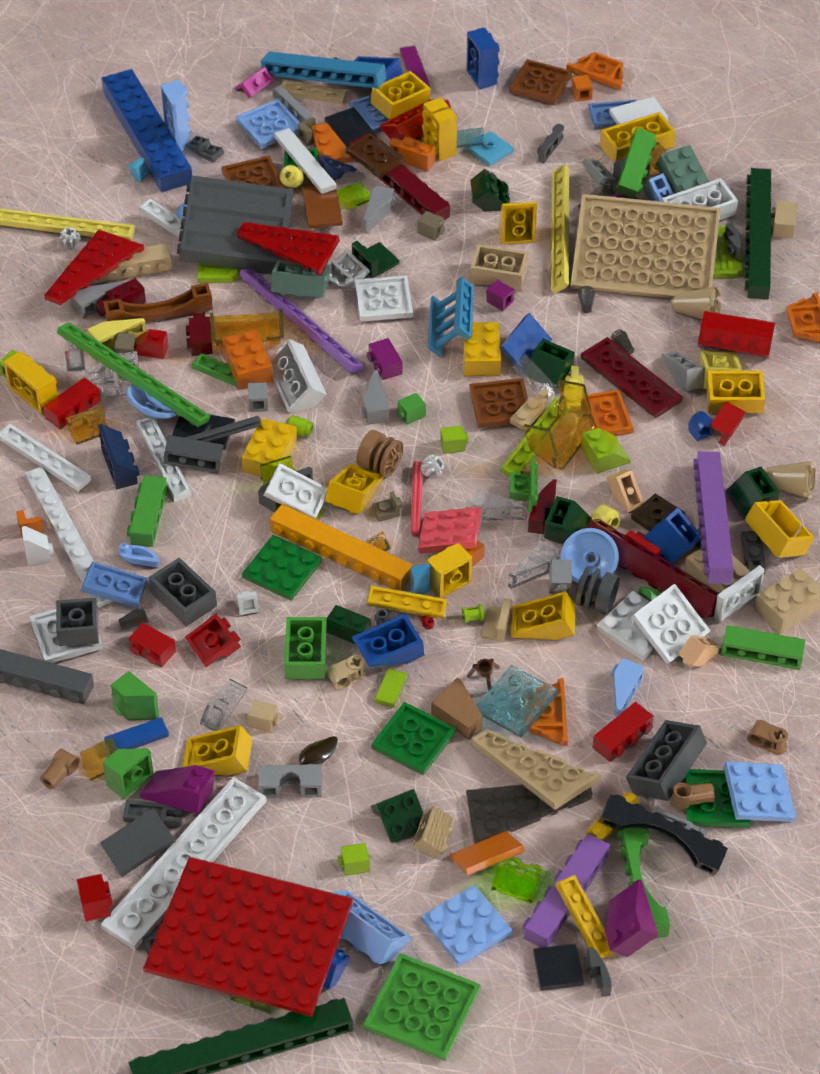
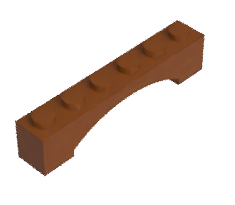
[103,283,213,322]

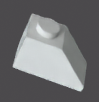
[22,526,54,566]

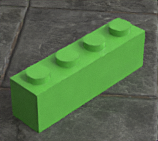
[615,127,657,199]
[127,475,168,547]
[721,625,806,670]

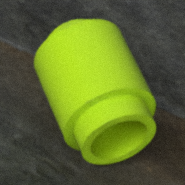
[285,415,314,437]

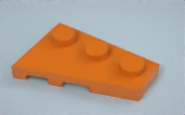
[311,123,354,163]

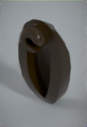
[299,736,338,765]

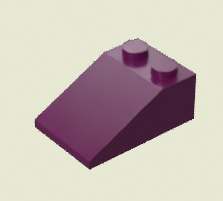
[140,765,215,814]
[605,879,659,957]

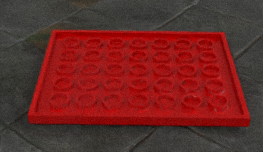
[143,856,354,1017]

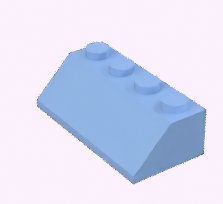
[160,80,191,152]
[331,890,412,964]

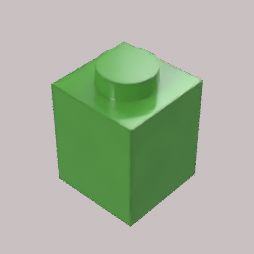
[396,392,426,425]

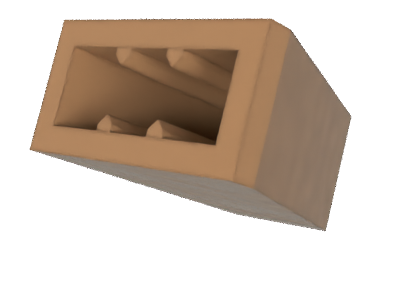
[431,677,482,740]

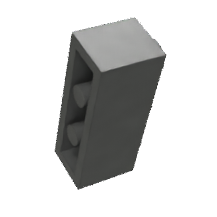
[163,435,224,473]

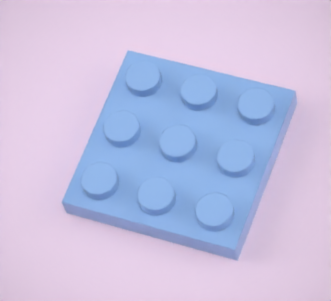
[236,99,300,149]
[723,761,796,822]
[422,884,512,967]

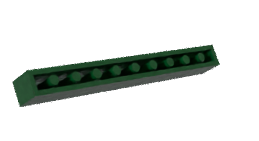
[744,168,771,300]
[128,998,353,1074]

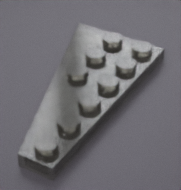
[466,784,593,844]

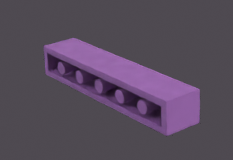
[523,834,610,948]

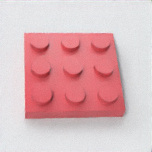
[418,507,482,554]

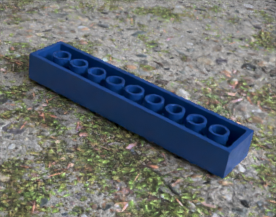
[101,69,192,193]

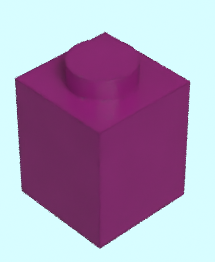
[486,280,514,311]

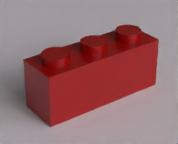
[43,377,101,430]
[592,701,653,762]

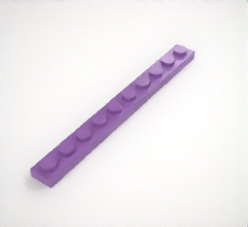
[239,269,365,373]

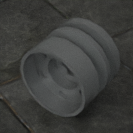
[575,566,620,615]

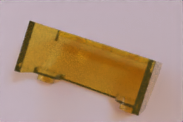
[210,309,284,348]
[523,380,595,470]

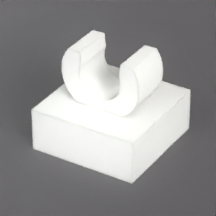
[237,591,259,615]

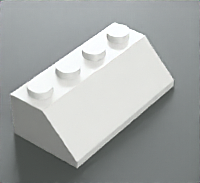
[661,178,738,220]
[270,339,327,413]

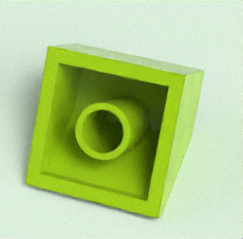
[581,428,631,473]

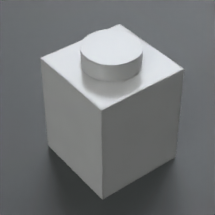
[248,382,268,412]

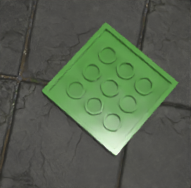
[364,953,481,1061]

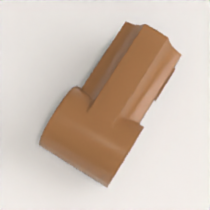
[40,749,80,790]
[671,783,715,810]

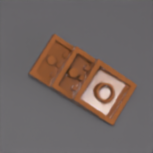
[301,184,343,228]

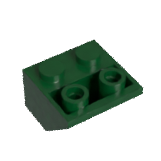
[470,169,510,211]
[524,339,575,389]
[726,466,780,519]
[544,496,592,543]

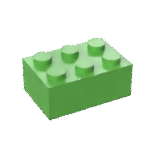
[284,617,327,679]

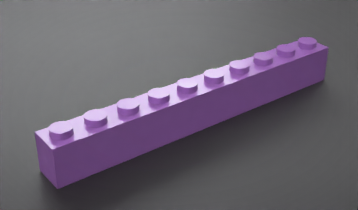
[693,451,733,584]

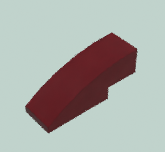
[528,479,557,534]

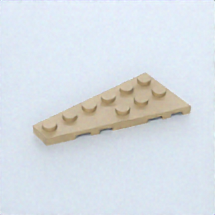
[471,729,601,810]

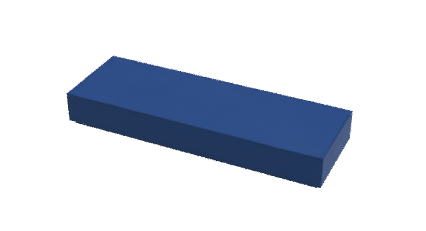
[104,717,169,754]

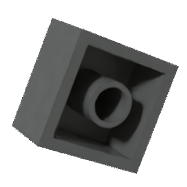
[56,598,99,646]

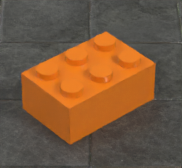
[221,330,273,390]

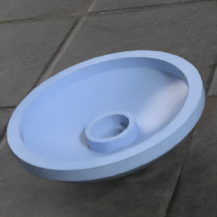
[126,385,177,419]
[561,528,619,583]

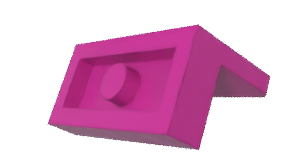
[234,67,274,98]

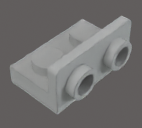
[582,158,617,193]

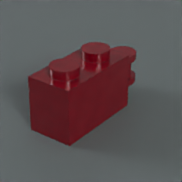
[97,278,146,317]
[185,311,213,356]

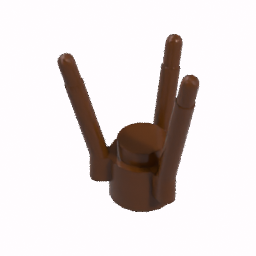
[467,658,500,693]

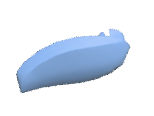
[118,543,160,567]

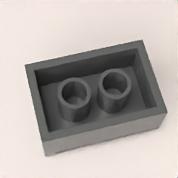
[148,557,217,626]

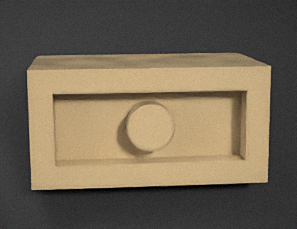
[481,598,512,642]

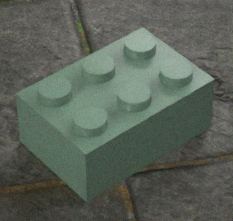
[656,145,709,194]
[271,260,330,299]

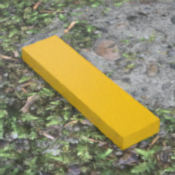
[367,585,448,620]
[555,875,614,959]

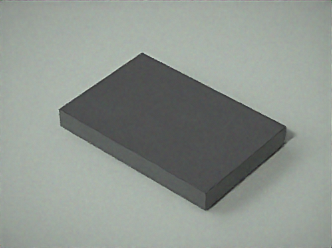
[100,808,176,877]

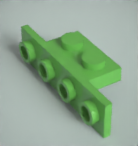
[509,456,538,512]

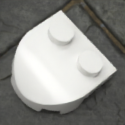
[327,250,370,288]

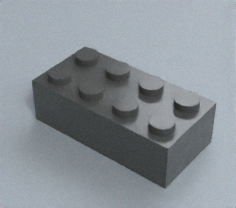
[626,720,707,801]

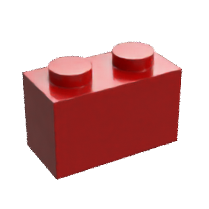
[128,623,176,668]
[76,873,113,922]

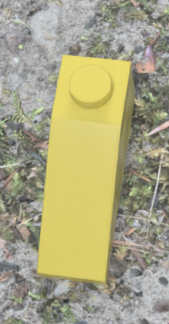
[88,318,146,349]

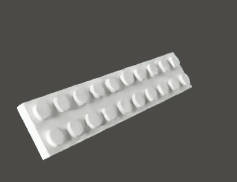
[101,777,267,950]

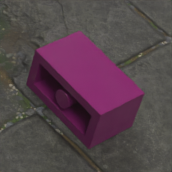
[367,338,403,380]

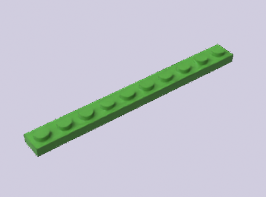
[57,322,210,427]

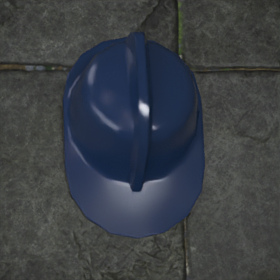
[319,155,357,180]

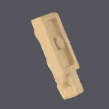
[510,389,549,431]

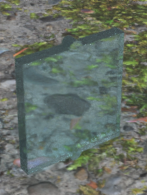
[457,127,484,148]

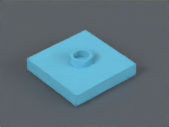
[466,131,514,167]

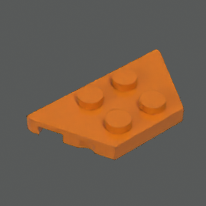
[566,52,623,91]
[786,292,820,343]
[524,678,568,746]

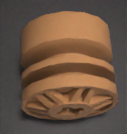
[356,429,404,477]

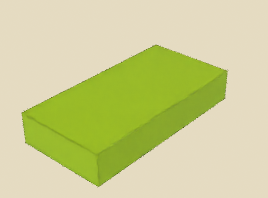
[375,668,407,708]

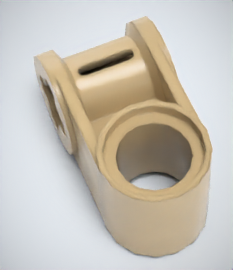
[326,655,366,690]

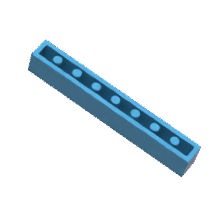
[260,51,387,89]

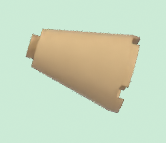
[671,287,721,319]
[764,461,816,499]

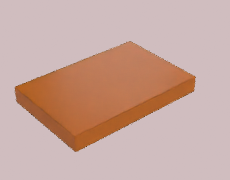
[584,389,634,436]
[450,831,525,875]

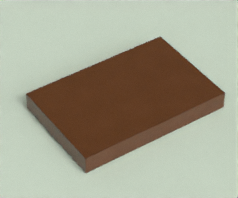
[346,133,405,177]

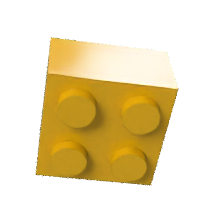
[427,542,472,598]

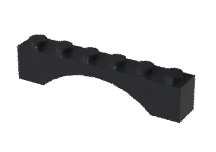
[598,794,728,875]

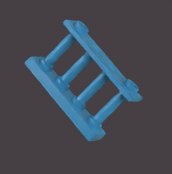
[428,277,474,357]

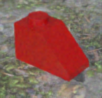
[134,329,169,359]

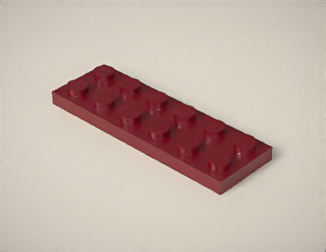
[581,337,683,419]

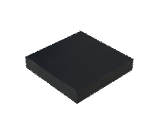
[533,944,584,991]

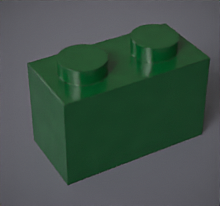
[326,605,371,644]

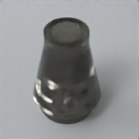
[578,286,595,313]
[610,329,635,355]
[118,608,149,630]

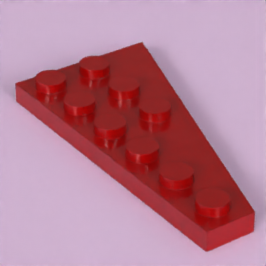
[237,222,340,276]
[44,229,145,305]

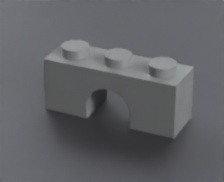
[549,559,572,595]
[259,764,322,798]

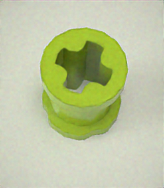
[461,604,485,624]

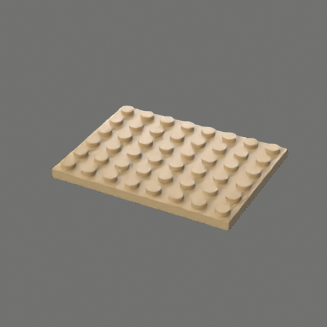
[570,194,721,299]

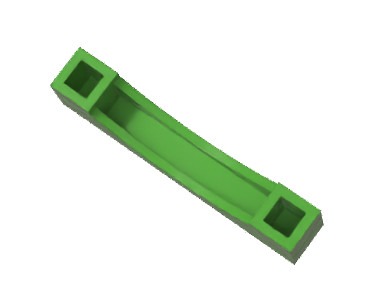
[616,828,670,938]

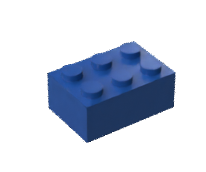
[466,27,500,90]

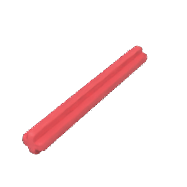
[411,461,423,537]

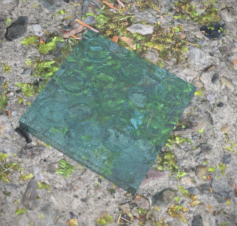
[476,665,559,738]

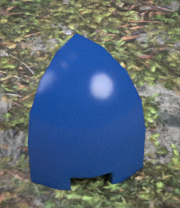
[688,411,713,441]

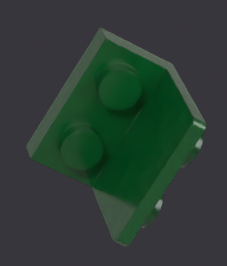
[352,241,400,278]
[371,789,424,843]

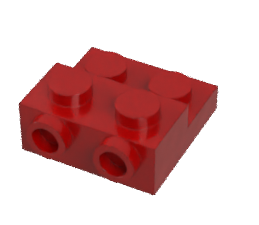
[185,613,241,667]

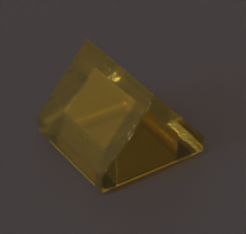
[366,531,391,552]

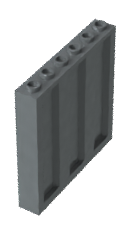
[177,175,294,274]

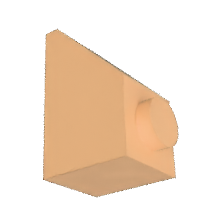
[606,470,644,512]
[678,635,722,667]

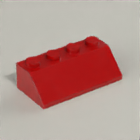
[379,99,452,140]
[697,311,775,358]

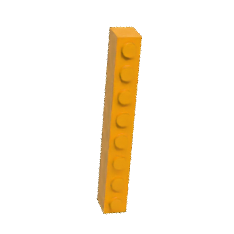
[270,504,413,591]

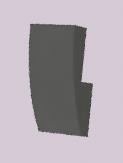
[186,136,224,162]
[724,222,741,260]
[584,947,612,997]

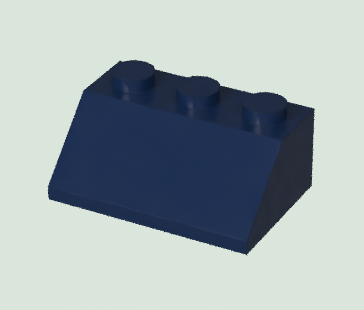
[98,424,140,490]

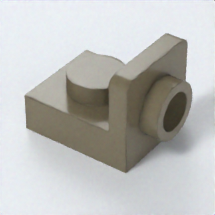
[372,491,402,522]

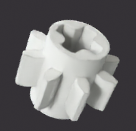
[58,227,81,249]
[420,454,444,479]

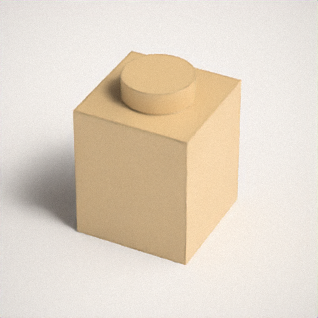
[247,699,280,733]

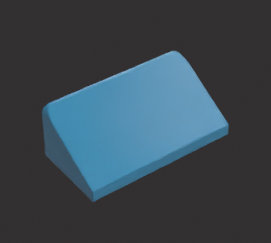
[411,564,430,595]

